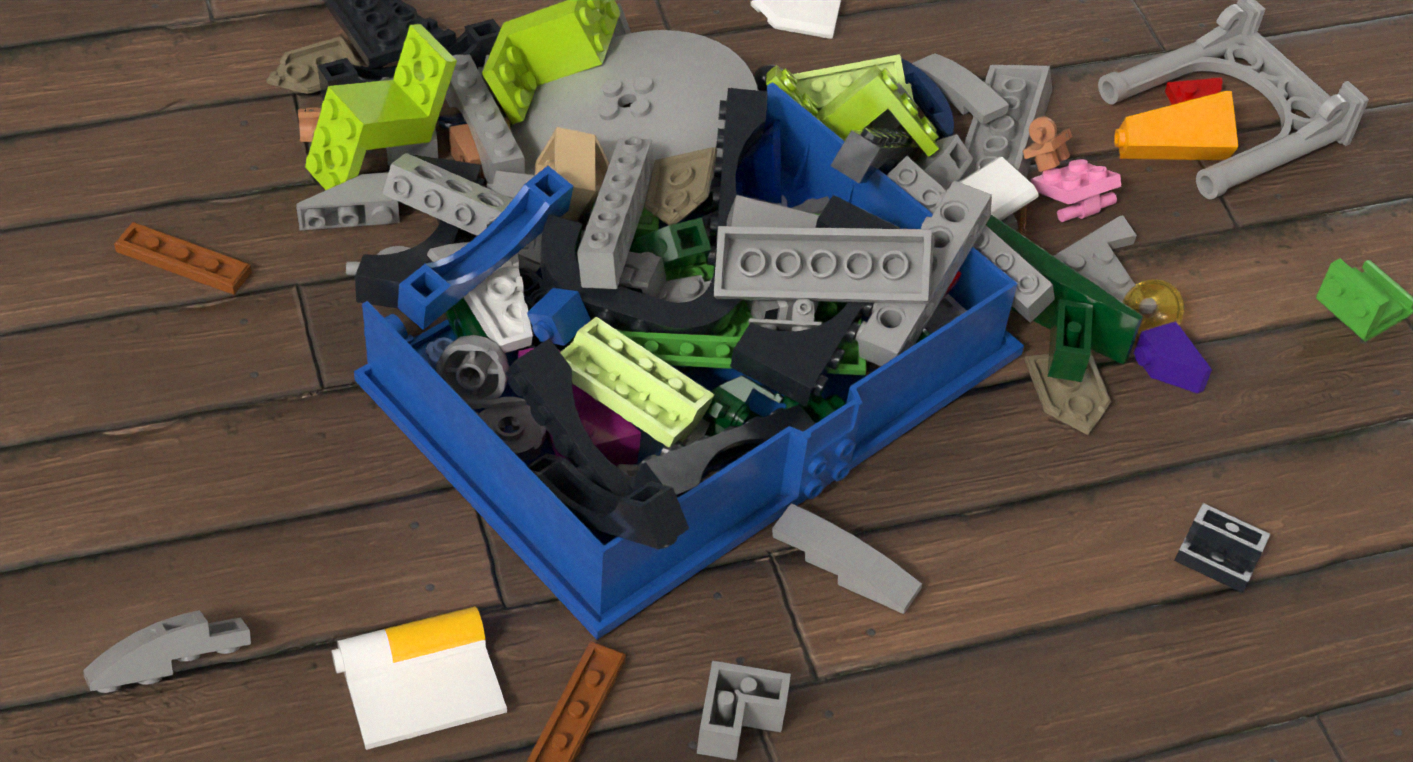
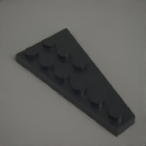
[322,0,457,69]

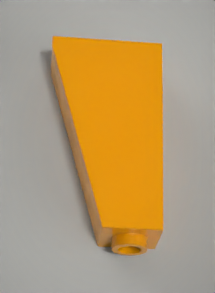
[1114,91,1238,160]

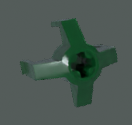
[703,375,785,437]

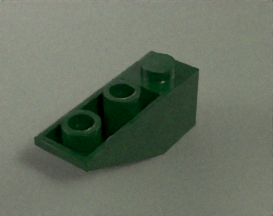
[629,218,711,272]

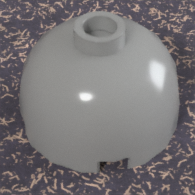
[435,335,510,409]

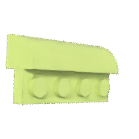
[792,54,913,111]
[560,317,714,448]

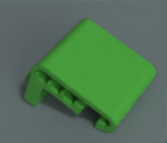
[1316,258,1413,341]

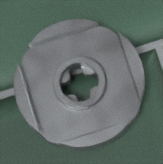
[477,397,546,461]

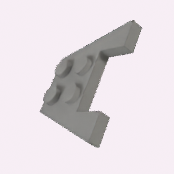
[1054,215,1184,314]

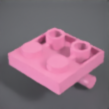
[1031,159,1121,222]

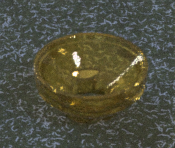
[1123,279,1184,337]

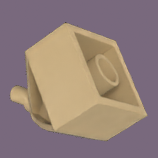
[535,127,609,222]

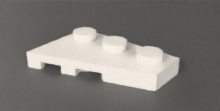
[464,253,533,353]

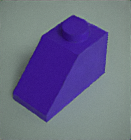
[1134,321,1212,394]

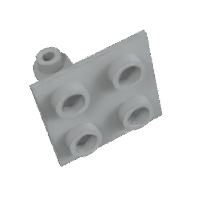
[749,299,821,331]

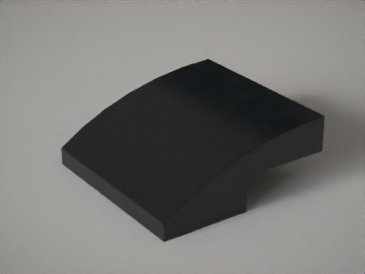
[1174,503,1271,593]

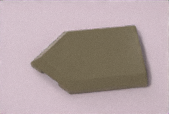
[266,36,361,94]
[644,147,718,225]
[1024,354,1111,435]

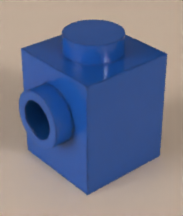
[527,288,591,346]

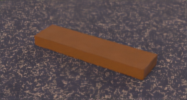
[114,222,252,295]
[527,641,626,762]

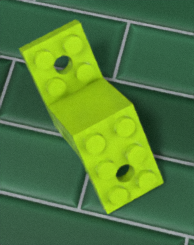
[482,0,620,125]
[305,24,457,190]
[766,64,939,157]

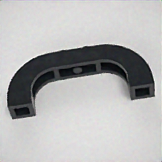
[540,214,743,336]

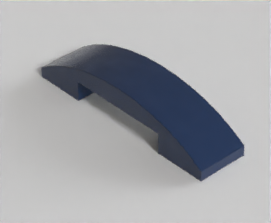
[891,55,954,141]

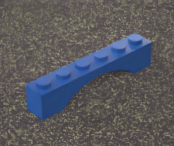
[397,166,574,330]

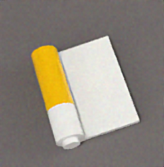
[331,606,507,750]

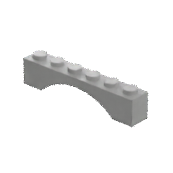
[445,54,525,184]

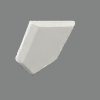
[751,0,841,39]
[947,157,1039,221]

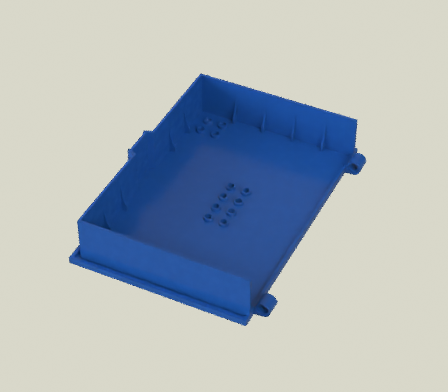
[354,82,1024,640]

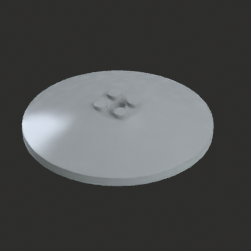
[511,30,758,222]

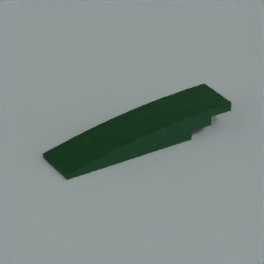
[986,215,1143,365]

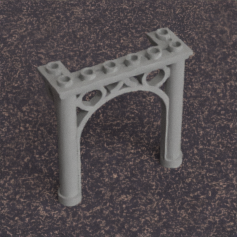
[1098,0,1369,199]

